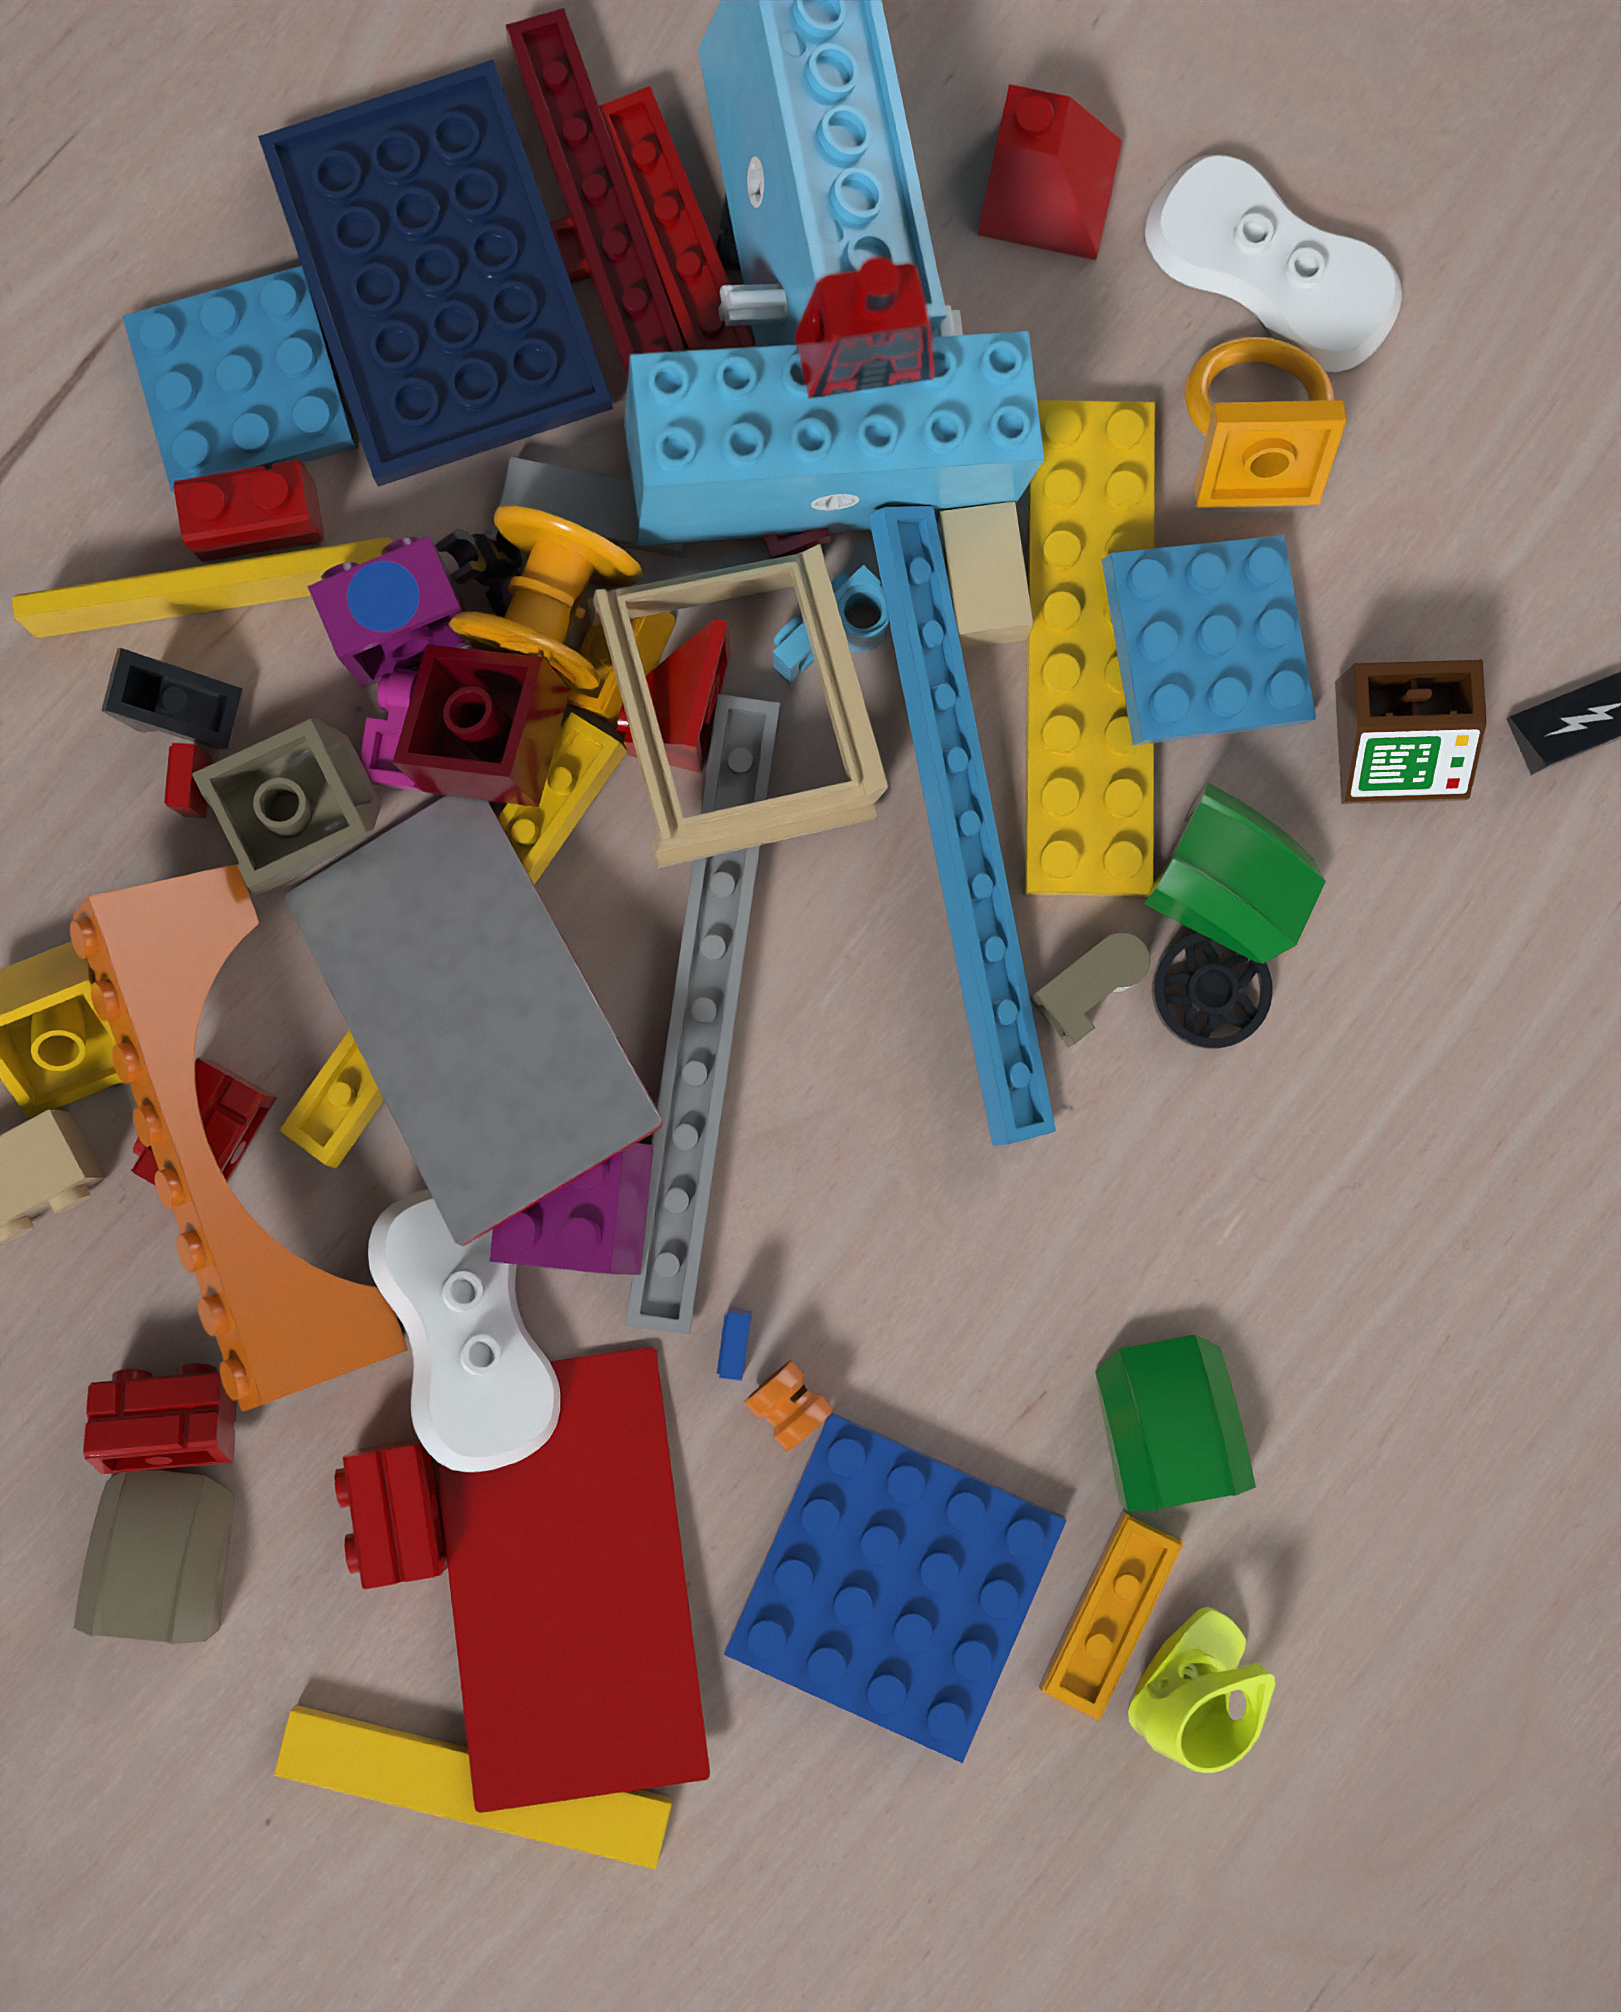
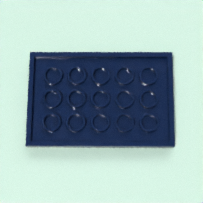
[258,60,613,487]

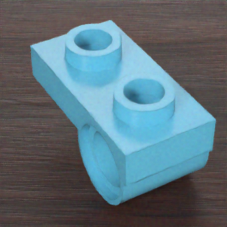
[772,565,890,684]

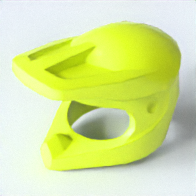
[1128,1606,1275,1773]

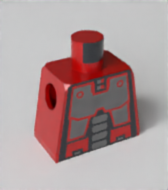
[795,257,935,399]

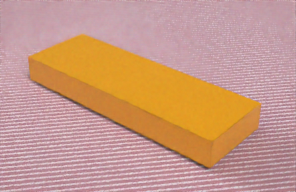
[1039,1511,1184,1721]

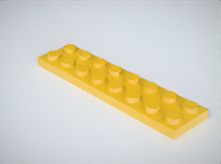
[1024,400,1155,897]

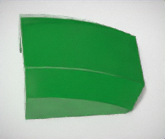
[1143,783,1326,964]
[1095,1334,1256,1511]

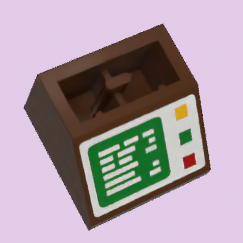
[1335,659,1487,804]

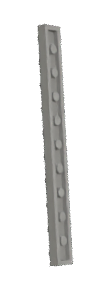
[625,694,780,1334]

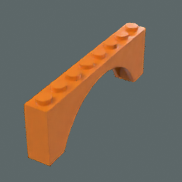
[70,864,408,1412]

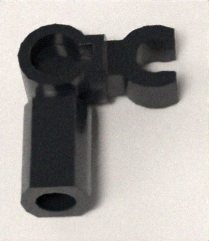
[435,526,522,618]

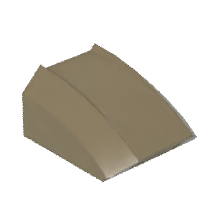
[192,717,382,897]
[74,1470,235,1644]

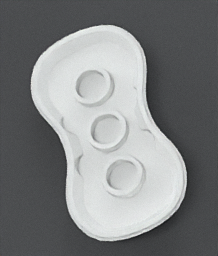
[1144,154,1402,372]
[368,1189,561,1472]

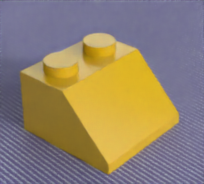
[0,941,122,1119]

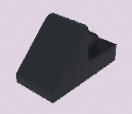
[101,648,243,750]

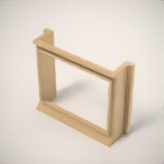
[586,544,888,869]

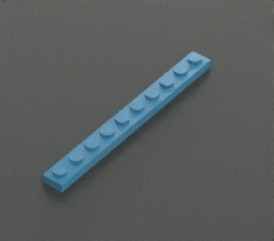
[868,506,1056,1146]

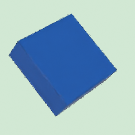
[717,1308,752,1381]

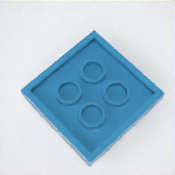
[123,266,357,493]
[1101,535,1316,746]

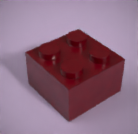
[392,644,570,807]

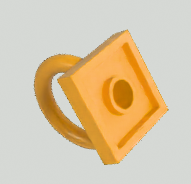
[1184,337,1347,508]

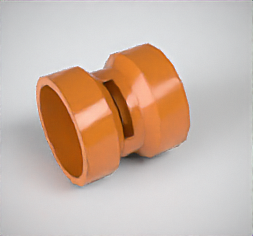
[743,1359,834,1452]

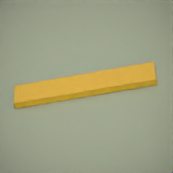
[11,537,393,639]
[274,1705,673,1870]

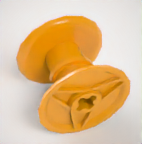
[449,505,644,689]

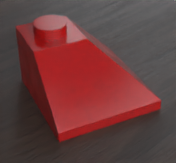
[977,84,1122,260]
[617,619,731,773]

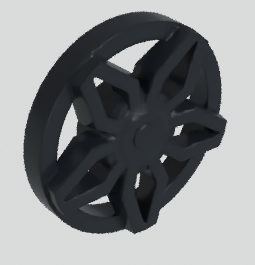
[1152,932,1273,1049]

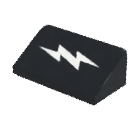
[1506,672,1621,775]

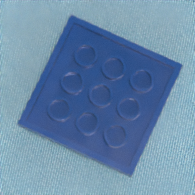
[724,1412,1067,1764]

